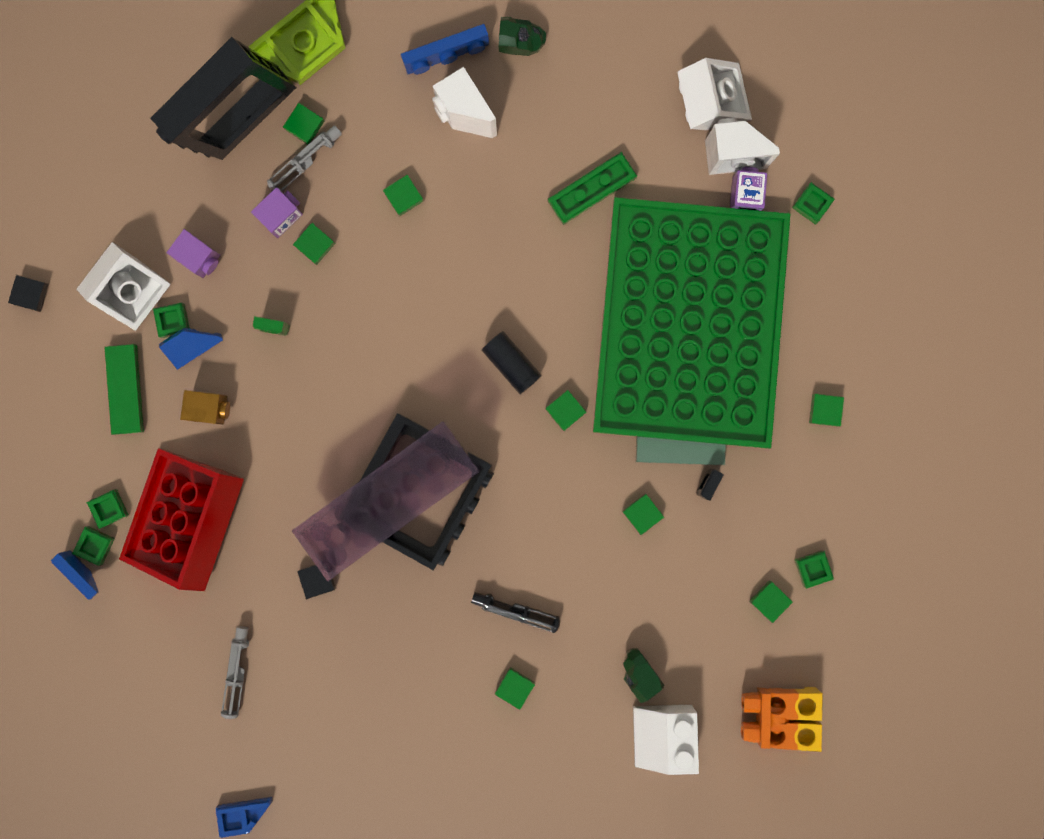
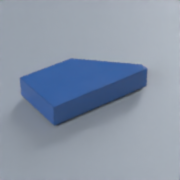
[159,328,223,370]
[51,550,99,600]
[215,797,273,838]

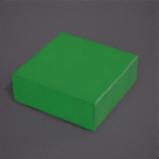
[283,103,325,145]
[383,175,424,217]
[792,182,835,225]
[293,223,336,265]
[153,303,190,338]
[252,316,290,336]
[545,390,587,431]
[809,394,844,427]
[87,489,129,529]
[622,494,664,535]
[72,526,115,566]
[795,550,834,589]
[749,580,793,623]
[495,667,535,710]

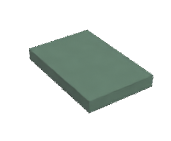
[636,437,726,465]

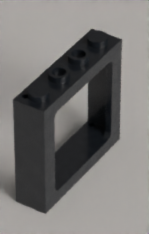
[150,37,297,160]
[339,413,494,571]

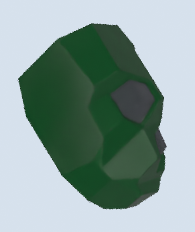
[498,17,546,56]
[623,648,665,703]

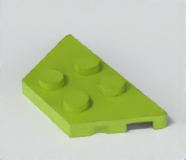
[248,0,346,85]

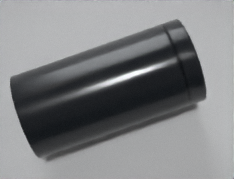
[481,331,542,395]

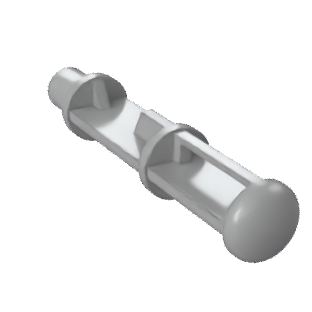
[267,125,342,191]
[221,626,249,719]

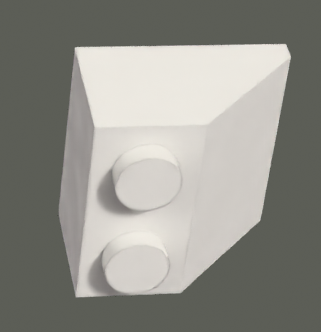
[677,58,752,130]
[432,67,497,138]
[705,118,780,175]
[76,242,171,331]
[633,705,699,775]

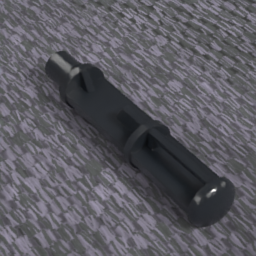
[471,592,560,633]

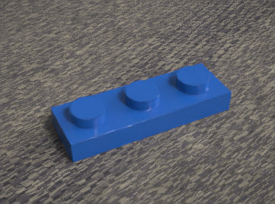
[401,24,489,75]

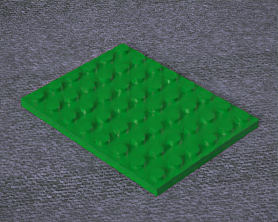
[593,197,791,449]

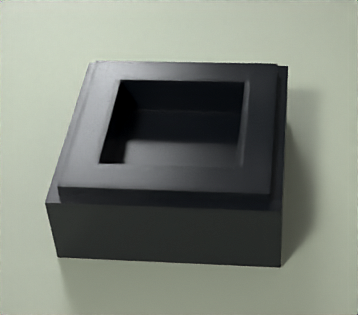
[8,275,49,312]
[696,469,724,501]
[297,561,336,599]

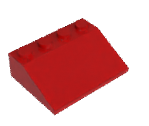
[119,448,244,591]

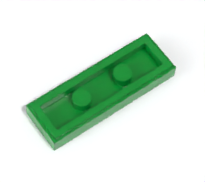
[548,152,637,225]
[104,344,144,435]

